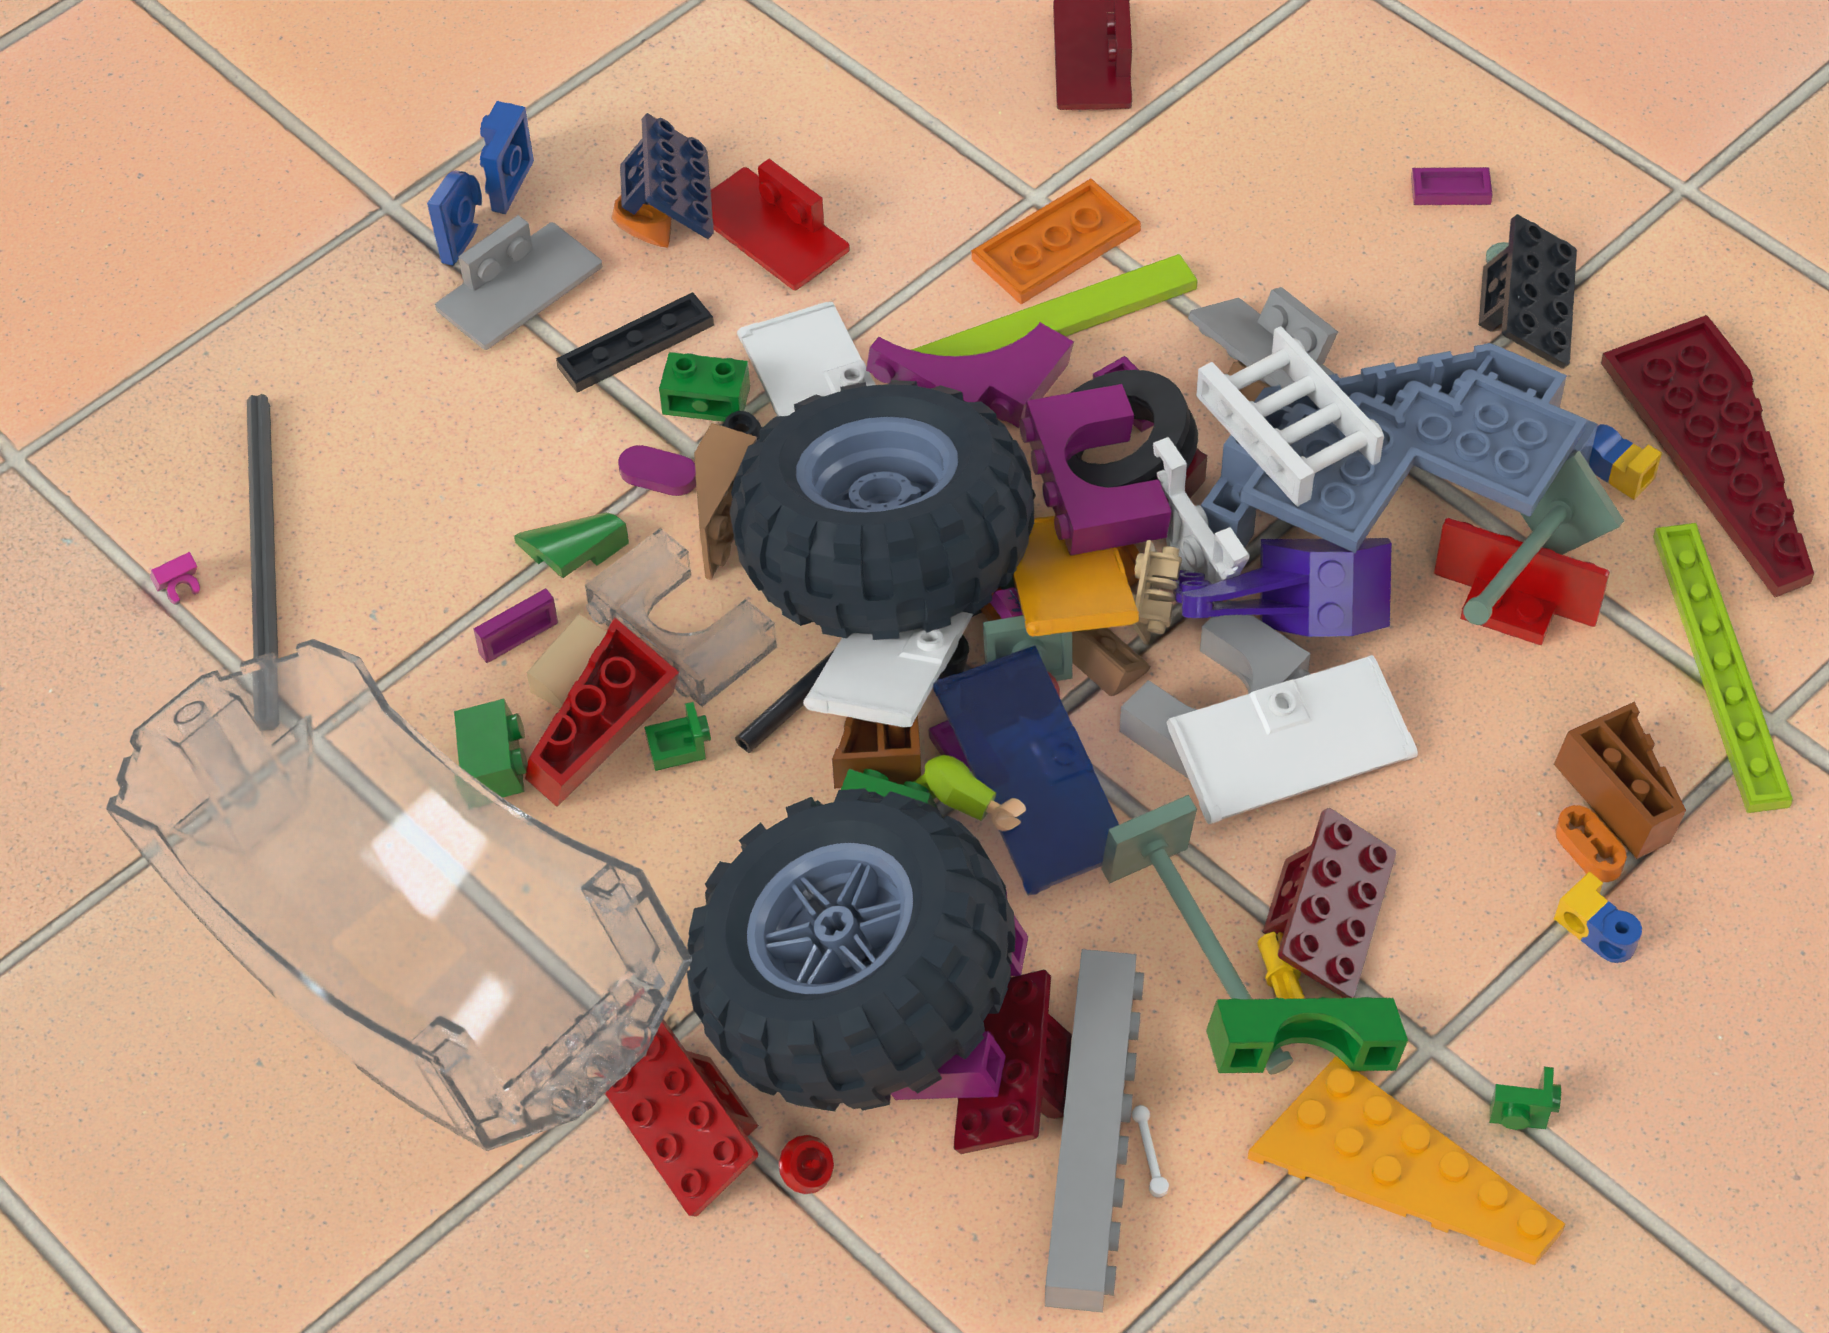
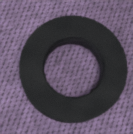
[1067,370,1198,487]

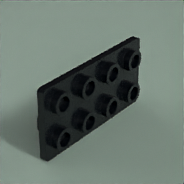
[1478,214,1577,369]

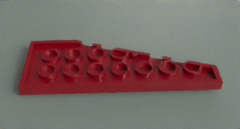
[1601,315,1814,597]

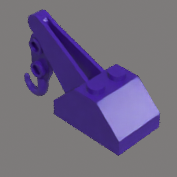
[1170,538,1392,637]

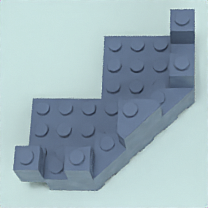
[1201,343,1598,553]

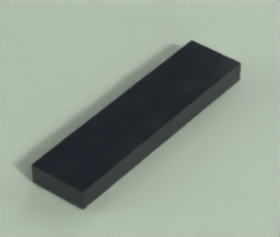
[556,292,714,393]

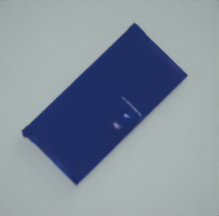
[933,646,1119,896]

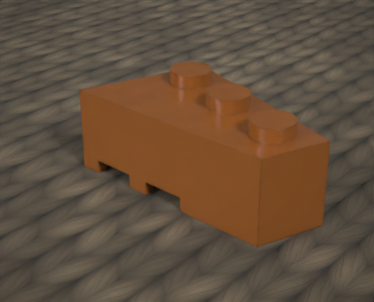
[1554,701,1686,859]
[832,715,921,789]

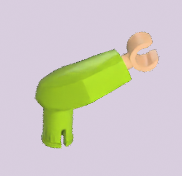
[913,755,1026,831]

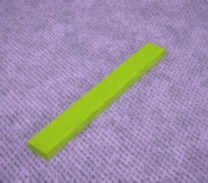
[911,254,1198,356]
[1653,523,1793,813]

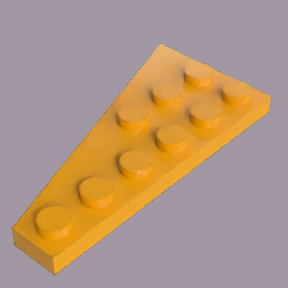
[1247,1056,1565,1265]

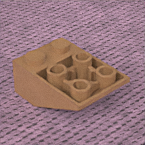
[694,423,757,580]

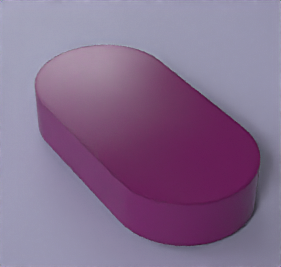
[618,445,696,496]

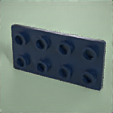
[620,113,714,239]

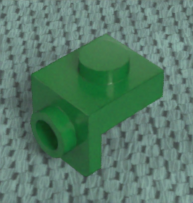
[644,702,711,771]
[1489,1066,1561,1130]

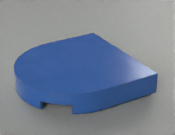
[427,170,482,266]

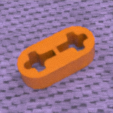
[1555,805,1627,882]

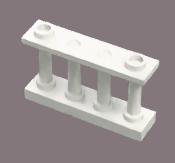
[1196,326,1384,507]

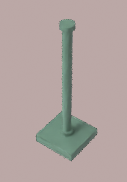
[1463,451,1624,625]
[983,576,1073,681]
[1101,795,1294,1075]

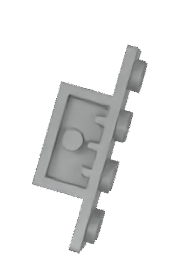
[435,215,602,350]
[1188,287,1340,389]

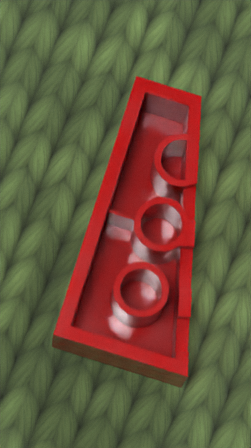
[525,617,679,807]

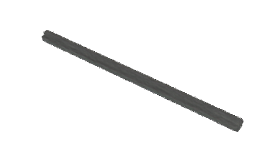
[247,394,280,730]

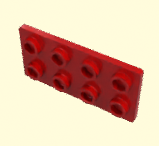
[711,158,850,291]
[1434,518,1610,646]
[595,1017,759,1217]

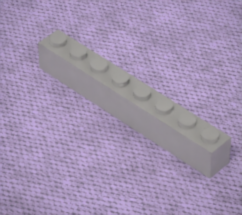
[1045,949,1144,1313]

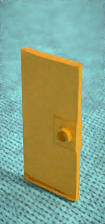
[1013,516,1139,636]

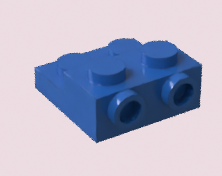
[480,101,534,214]

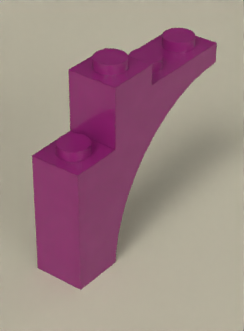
[866,322,1074,428]

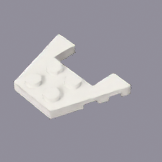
[1153,437,1249,602]

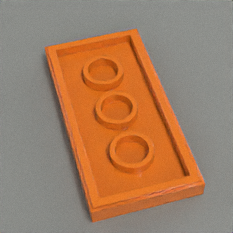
[971,178,1141,304]

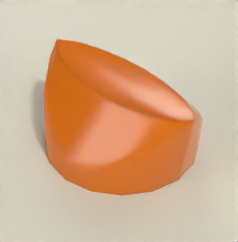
[611,196,672,248]

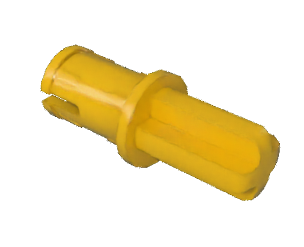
[1257,932,1305,999]

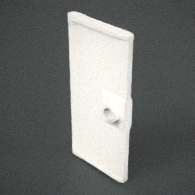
[737,302,876,416]
[803,612,973,727]
[1166,655,1418,824]

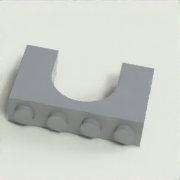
[1120,600,1311,779]

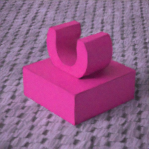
[150,552,200,605]

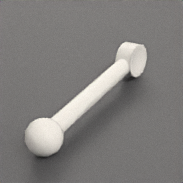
[1132,1105,1169,1198]

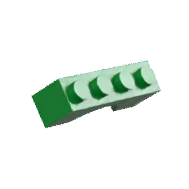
[1206,997,1408,1073]

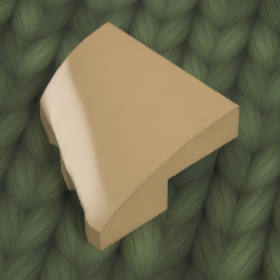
[526,614,607,708]

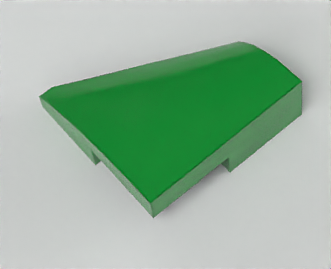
[514,512,629,578]

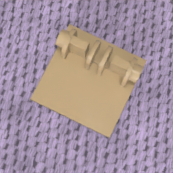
[1132,540,1182,645]

